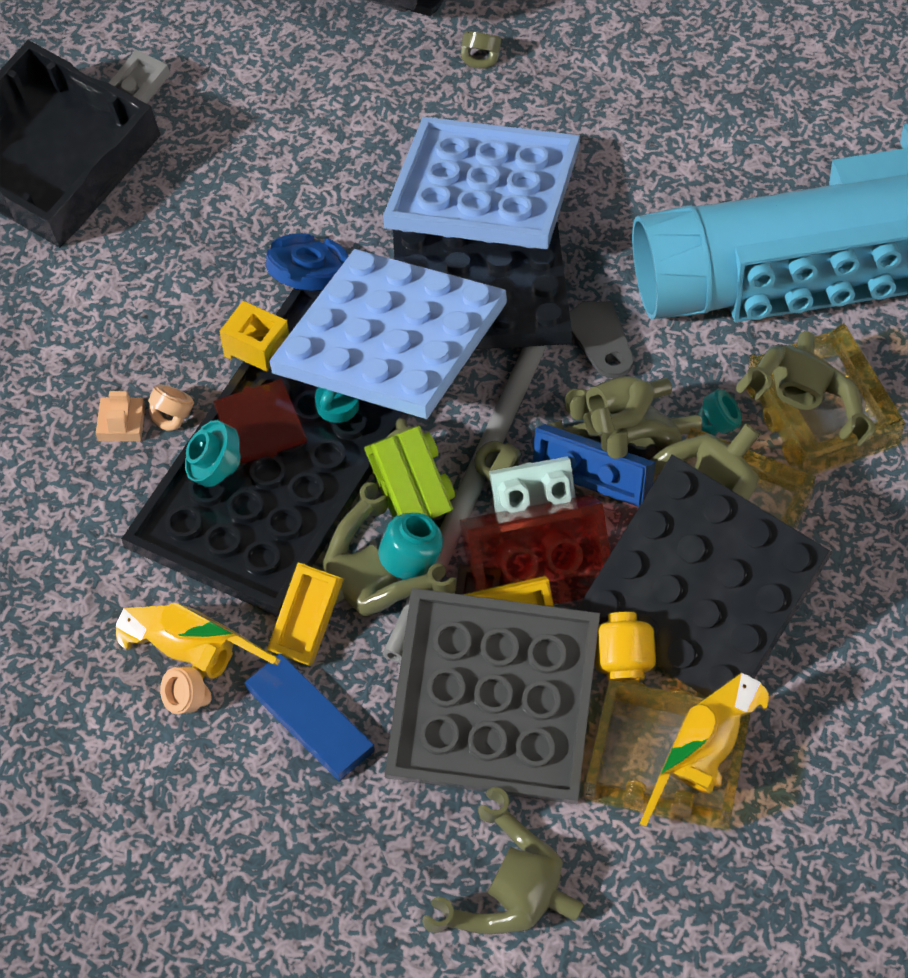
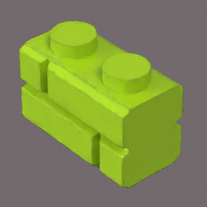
[364,426,455,519]

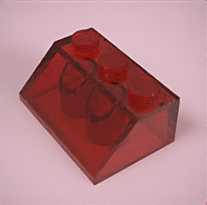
[459,494,611,604]

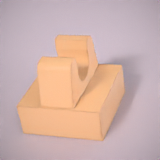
[96,391,145,442]

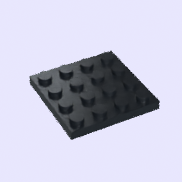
[393,222,572,349]
[577,454,833,698]

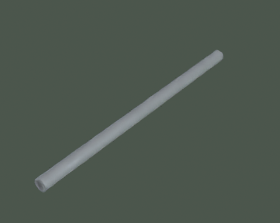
[383,346,547,663]

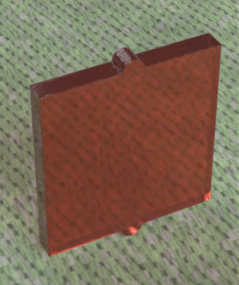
[213,379,307,465]

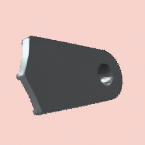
[569,301,633,378]

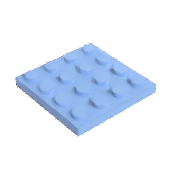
[383,117,580,249]
[269,249,507,419]

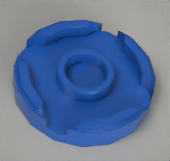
[265,233,348,291]

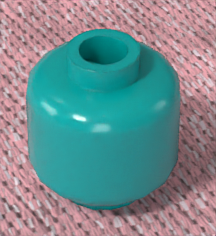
[378,513,444,580]

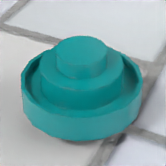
[185,420,241,487]

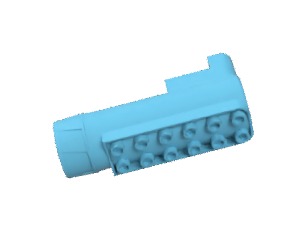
[632,124,908,323]

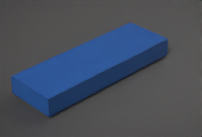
[532,424,656,507]
[245,653,375,781]

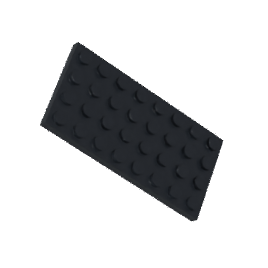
[121,288,409,617]

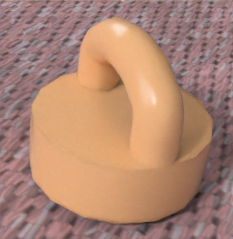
[148,384,194,431]
[160,666,212,715]

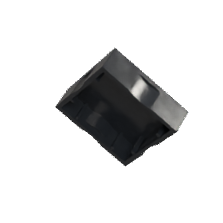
[0,40,161,248]

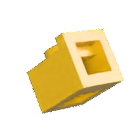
[220,301,289,372]

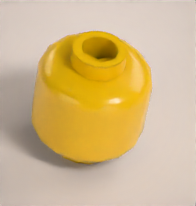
[594,612,656,682]

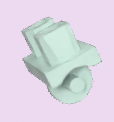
[489,456,576,517]

